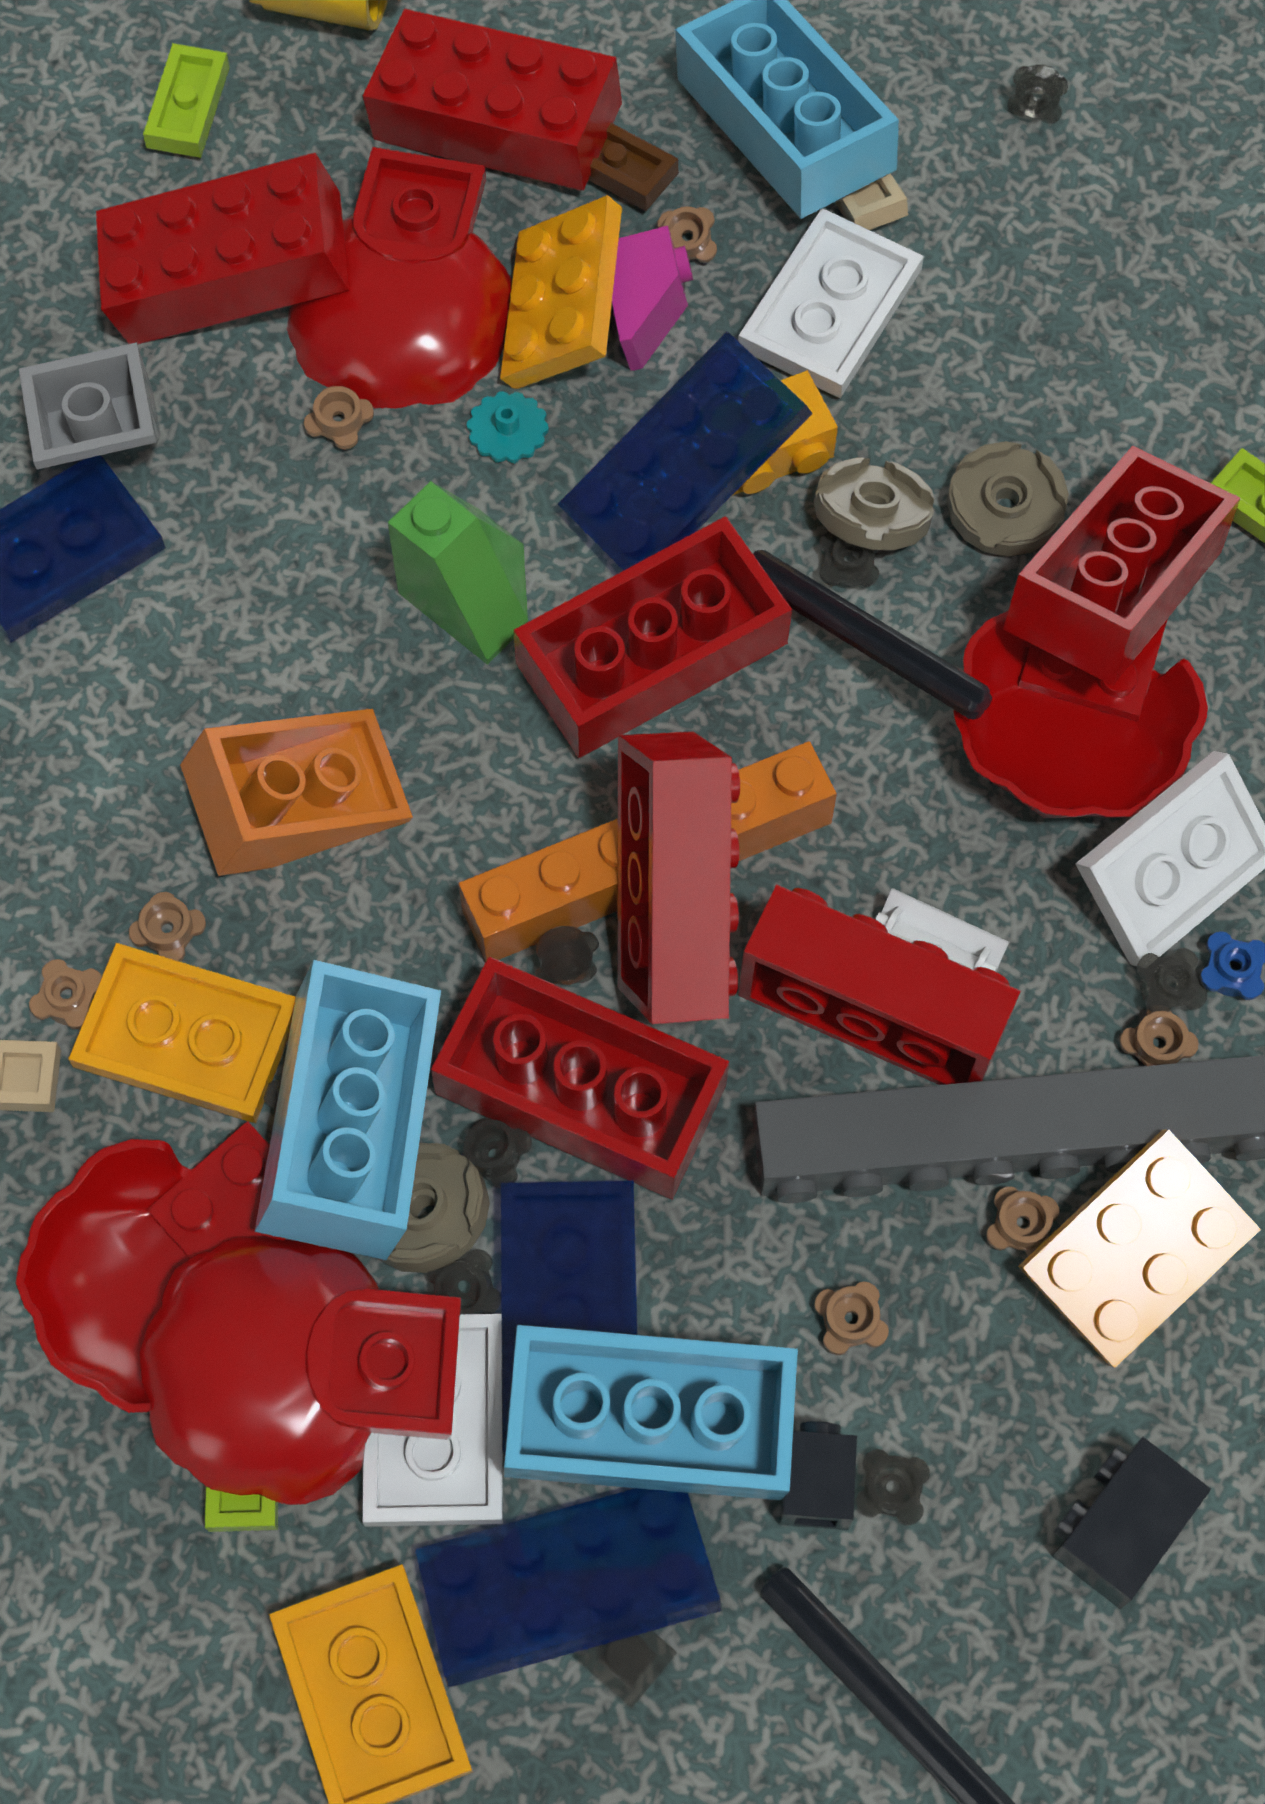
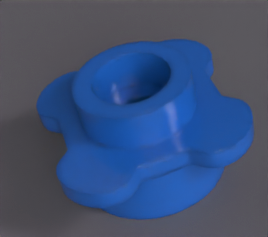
[1200,931,1265,1000]

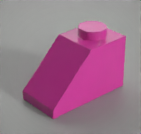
[612,225,694,371]

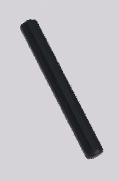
[753,550,992,719]
[760,1567,1016,1804]

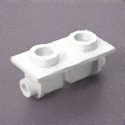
[875,888,1009,971]

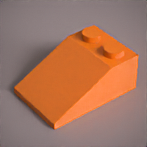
[180,709,413,876]

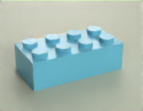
[675,0,899,219]
[255,960,441,1260]
[504,1325,798,1500]

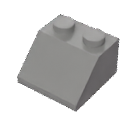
[19,342,161,469]

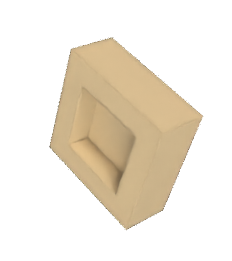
[835,173,908,230]
[0,1040,61,1112]

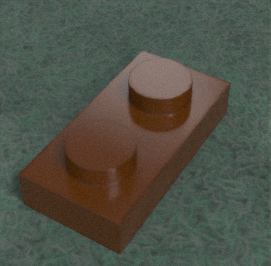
[589,122,679,211]

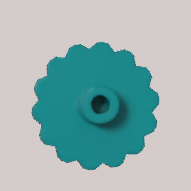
[467,391,549,463]

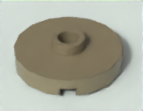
[946,441,1069,557]
[814,457,935,550]
[379,1143,490,1273]

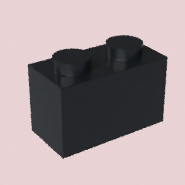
[1052,1436,1211,1609]

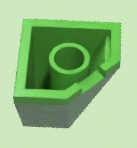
[388,481,528,665]

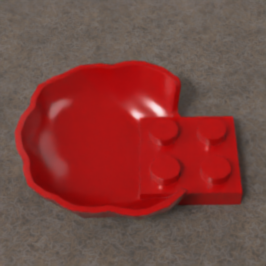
[287,147,512,408]
[953,611,1208,818]
[15,1121,288,1413]
[139,1236,461,1505]

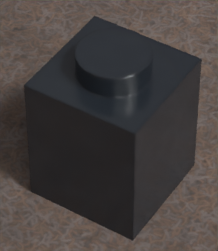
[779,1421,857,1530]

